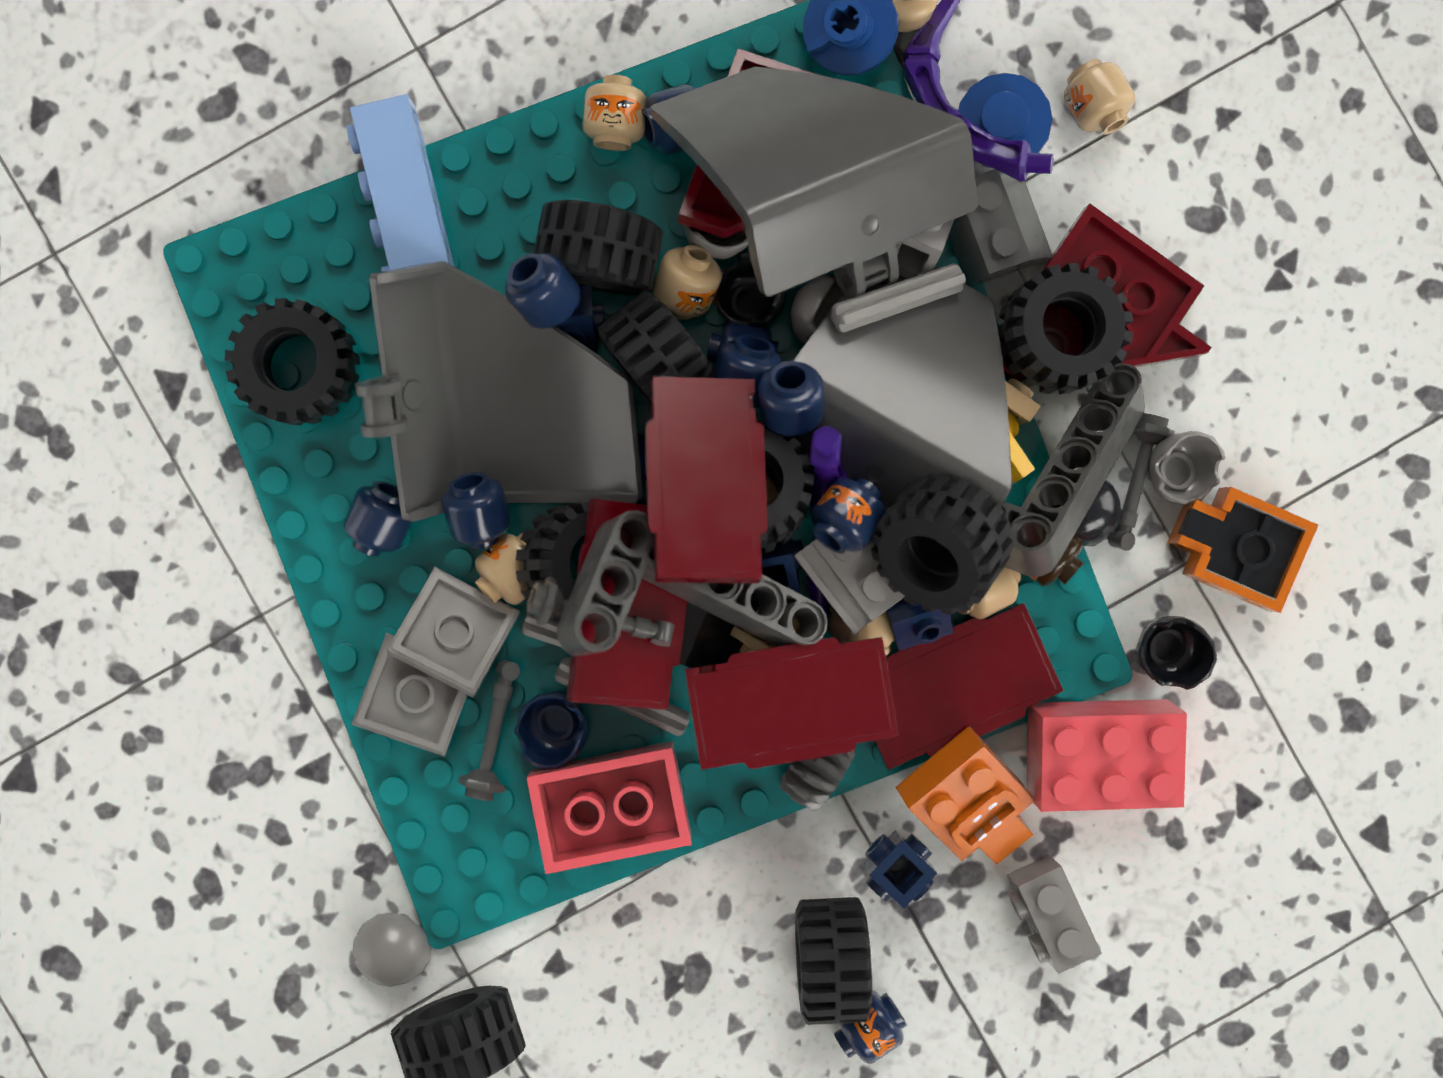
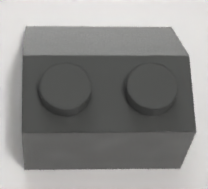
[948,169,1052,287]

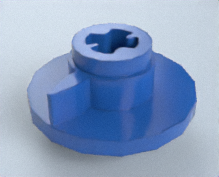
[803,0,898,76]
[958,73,1053,168]

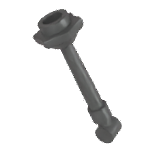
[1108,413,1175,551]
[527,576,674,646]
[458,660,520,801]

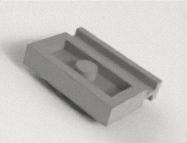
[793,538,905,635]

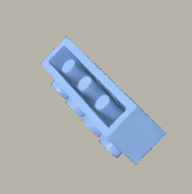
[346,94,455,271]

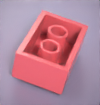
[1027,699,1187,812]
[526,741,692,874]

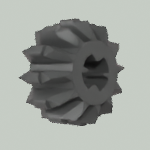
[781,749,855,811]

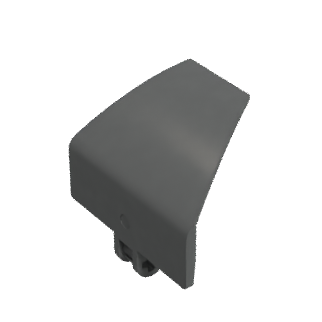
[650,67,978,299]
[355,261,643,522]
[765,267,1012,512]

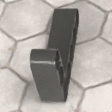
[1000,363,1145,577]
[557,510,827,656]

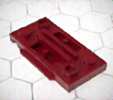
[646,377,768,583]
[566,498,687,710]
[874,603,1064,770]
[684,637,899,770]

